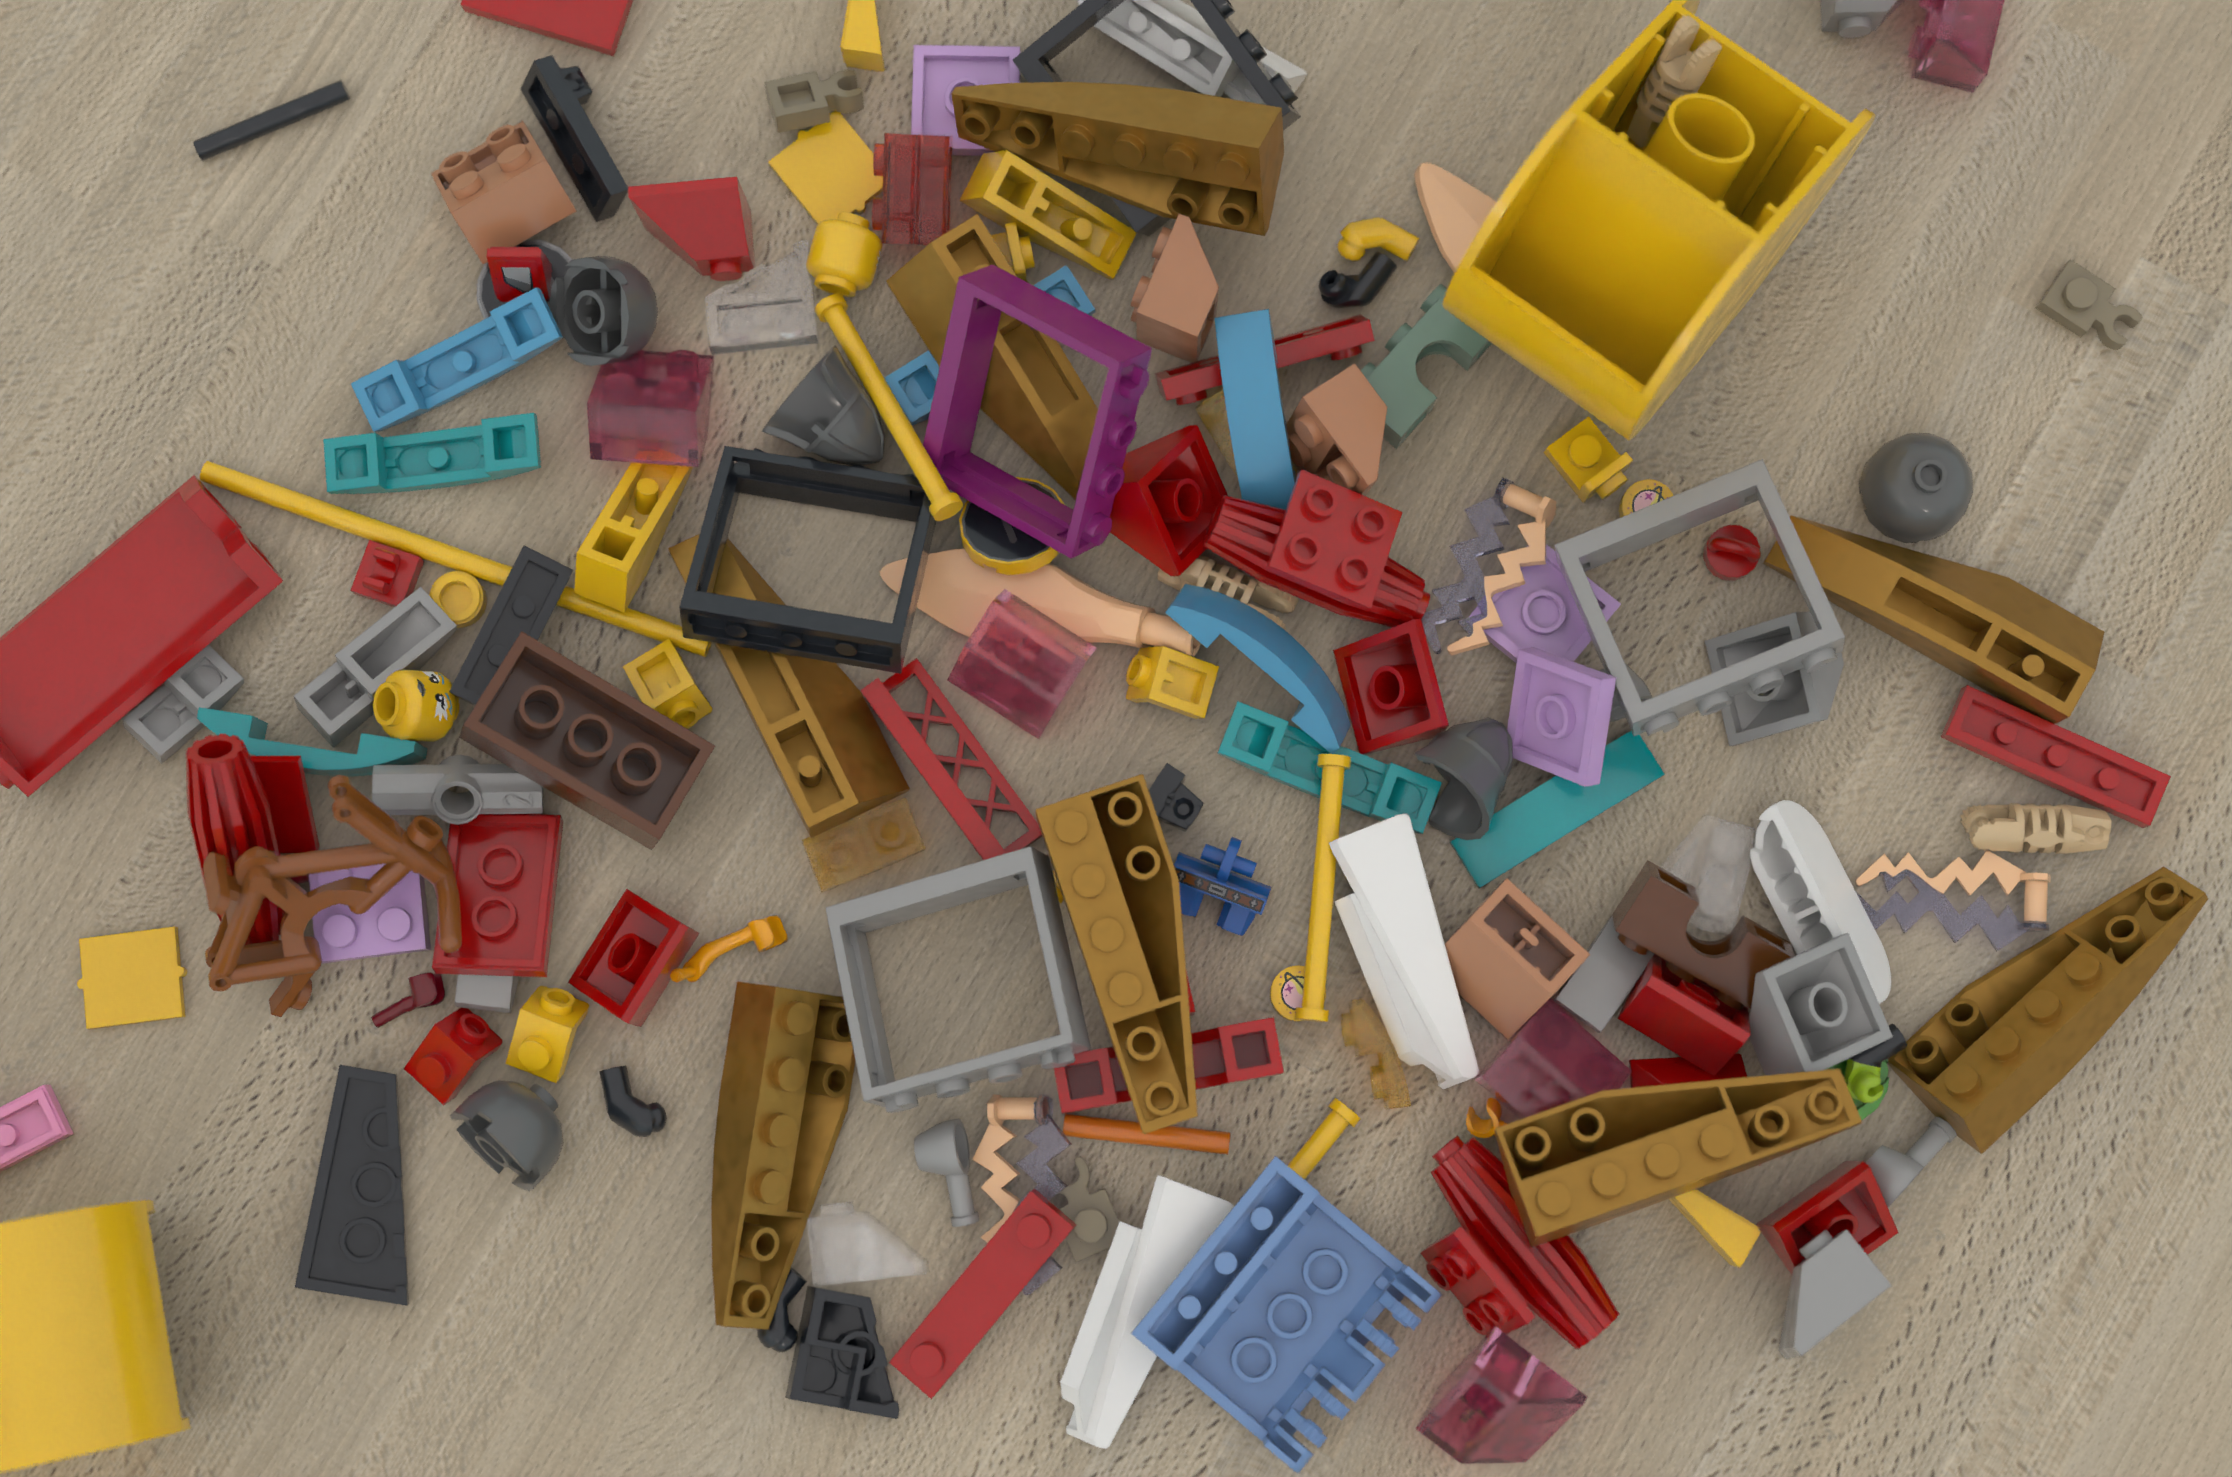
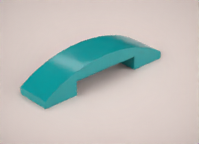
[323,413,541,494]
[1217,701,1442,834]
[197,707,428,777]
[1450,731,1665,888]

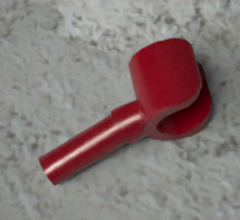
[372,972,445,1028]

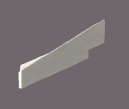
[1078,0,1307,105]
[1329,813,1479,1089]
[1060,1175,1234,1449]

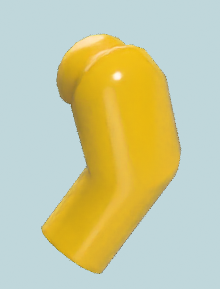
[1337,217,1420,262]

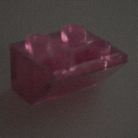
[1908,0,2004,93]
[587,350,714,467]
[947,589,1097,739]
[1474,998,1632,1120]
[1415,1326,1587,1464]

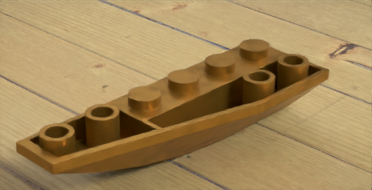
[951,82,1284,236]
[886,214,1098,501]
[1763,515,2105,724]
[668,534,910,838]
[1035,774,1198,1134]
[1888,867,2208,1155]
[711,981,855,1330]
[1494,1069,1862,1247]

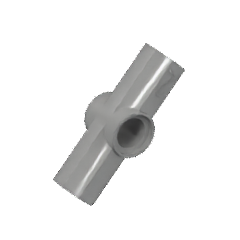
[372,755,543,825]

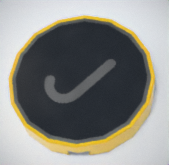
[959,477,1065,575]

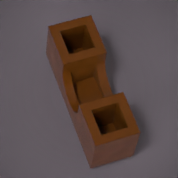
[1612,860,1795,1010]

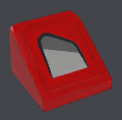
[487,247,552,302]

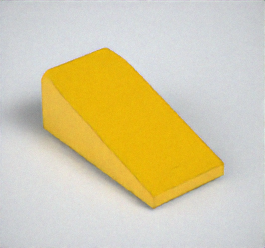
[840,0,885,72]
[1669,1189,1761,1268]

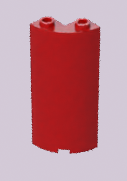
[0,475,283,797]

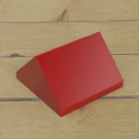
[1333,619,1449,755]
[568,889,700,1027]
[1617,954,1751,1076]
[1756,1161,1899,1275]

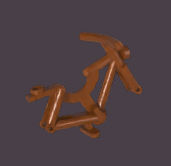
[203,775,462,1017]

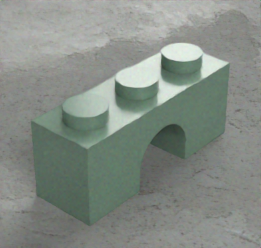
[1361,284,1492,449]

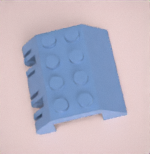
[1131,1156,1442,1474]

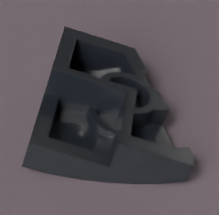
[785,1286,900,1419]

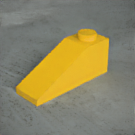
[959,150,1137,279]
[574,440,694,613]

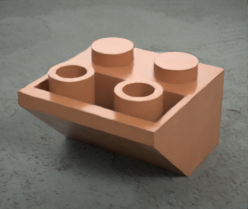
[431,121,576,264]
[1131,213,1219,363]
[1286,363,1387,496]
[1445,878,1590,1040]

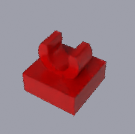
[350,540,425,607]

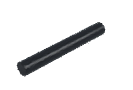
[193,80,350,161]

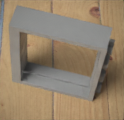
[1555,459,1845,736]
[825,846,1091,1113]

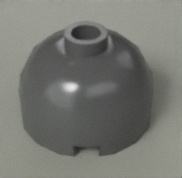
[549,256,658,366]
[1859,433,1973,543]
[450,1080,564,1191]

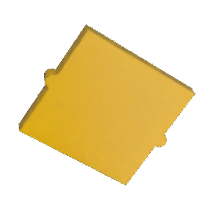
[768,110,895,225]
[77,926,187,1029]

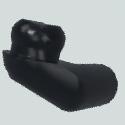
[1319,252,1397,308]
[599,1066,667,1137]
[757,1267,807,1353]

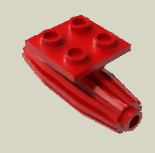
[1203,469,1430,627]
[186,734,320,945]
[1420,1135,1620,1349]

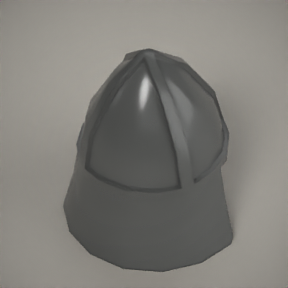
[762,345,885,465]
[1414,717,1513,840]

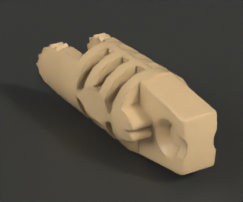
[1627,15,1722,148]
[1157,555,1299,630]
[1960,803,2112,854]

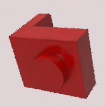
[403,1007,503,1105]

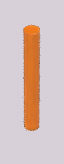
[1062,1114,1230,1155]

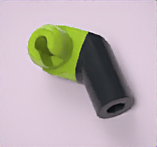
[1844,1023,1907,1103]

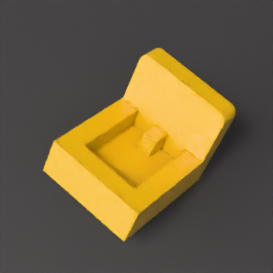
[505,986,590,1083]

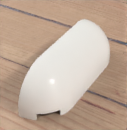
[1750,800,1891,1004]

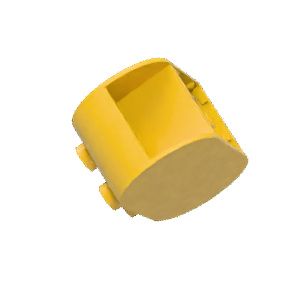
[1443,0,1876,441]
[0,1200,191,1473]

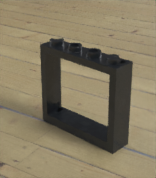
[1012,0,1301,236]
[679,446,936,674]

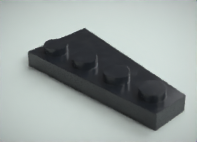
[295,1065,409,1306]

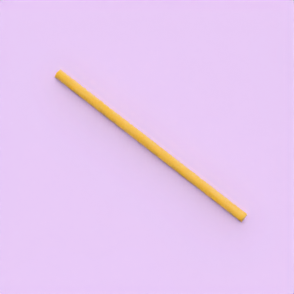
[200,461,712,657]

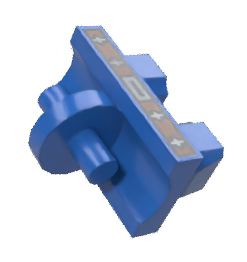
[1173,837,1272,936]

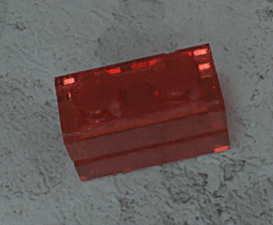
[872,132,953,246]

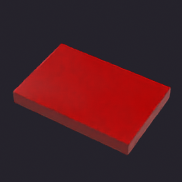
[461,0,633,56]
[432,814,564,977]

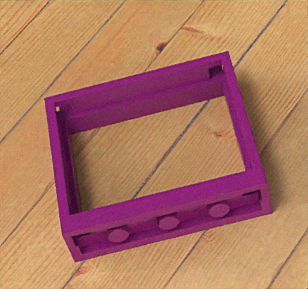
[923,264,1153,559]

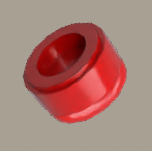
[1703,525,1761,581]

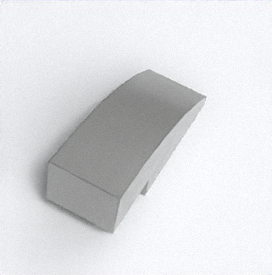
[294,587,457,748]

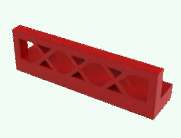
[860,658,1042,860]

